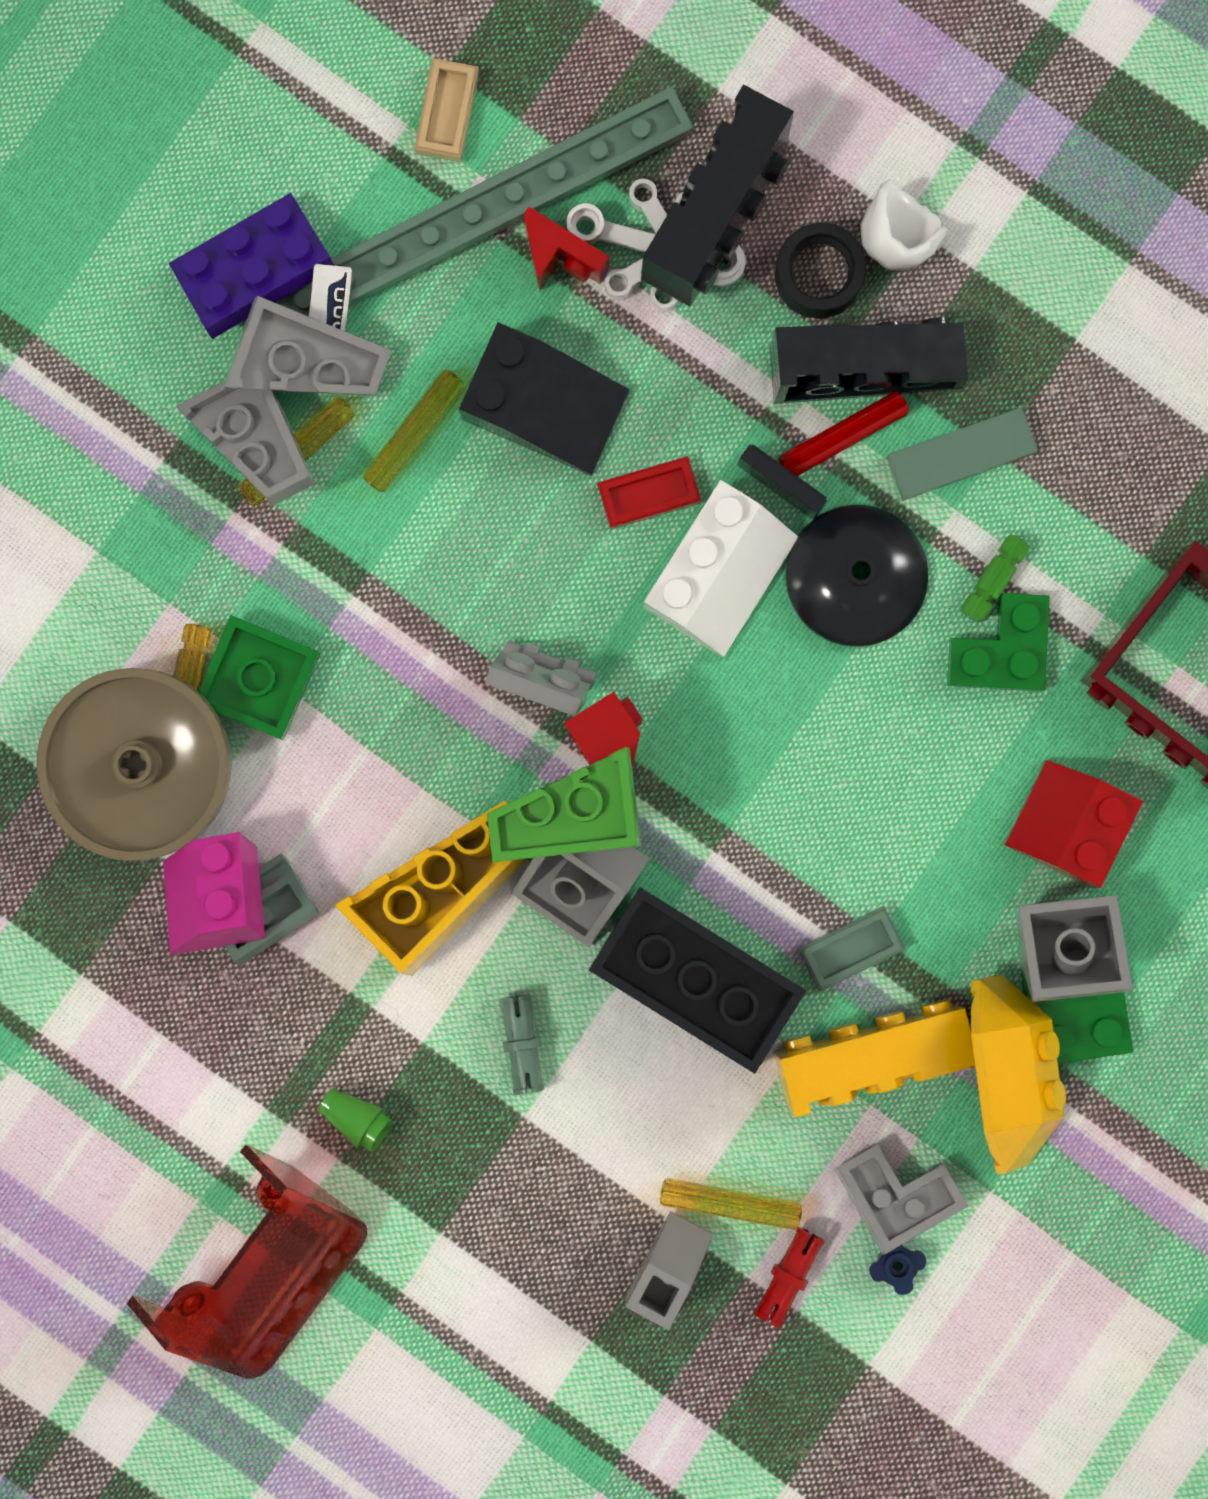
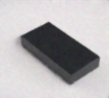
[737,444,827,520]

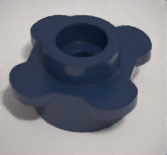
[869,1245,926,1295]

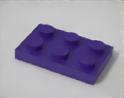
[169,193,335,339]

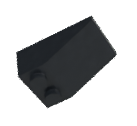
[459,322,629,476]

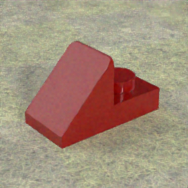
[523,206,610,290]

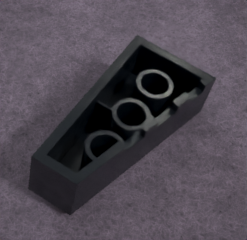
[641,84,794,307]
[769,317,968,404]

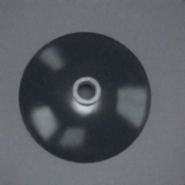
[786,505,928,647]

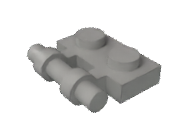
[485,640,597,716]

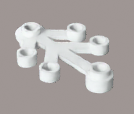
[566,178,746,312]

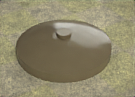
[36,668,232,861]

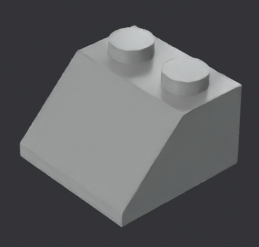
[511,847,650,947]
[1016,895,1133,1002]

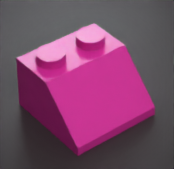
[163,832,265,955]

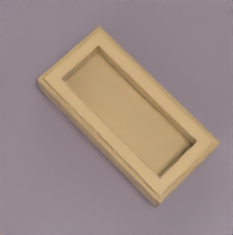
[414,58,479,163]

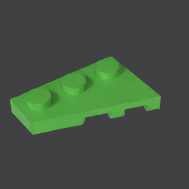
[487,747,641,862]

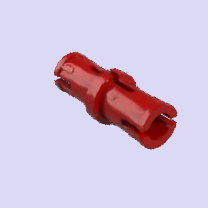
[754,1226,826,1328]

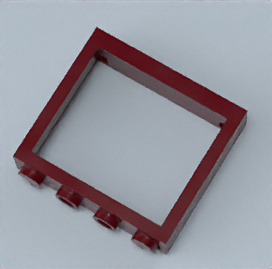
[1080,541,1208,789]

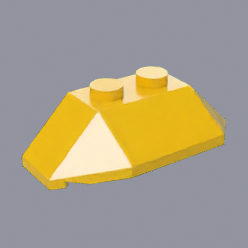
[971,974,1066,1174]

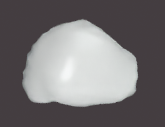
[860,180,948,270]

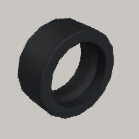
[774,222,867,319]

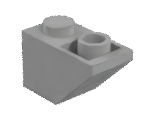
[625,1211,713,1330]

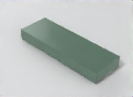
[886,407,1038,501]

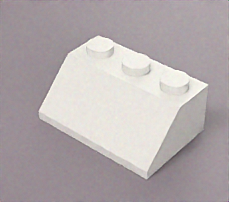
[643,480,798,658]

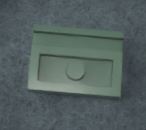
[225,853,320,966]

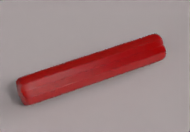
[779,391,909,476]

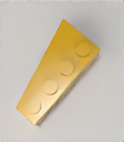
[334,800,527,976]
[773,999,975,1118]

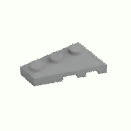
[223,296,391,396]
[176,381,316,506]

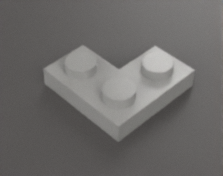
[834,1144,968,1255]

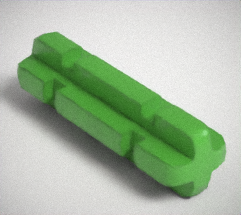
[961,534,1030,622]

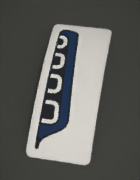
[309,264,352,331]

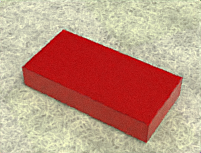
[597,456,701,530]

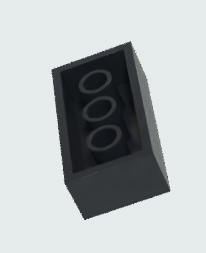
[589,886,806,1074]

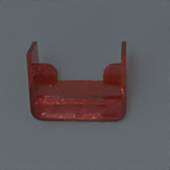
[127,1144,368,1379]

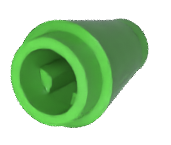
[318,1088,393,1153]

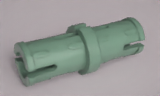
[499,994,545,1095]

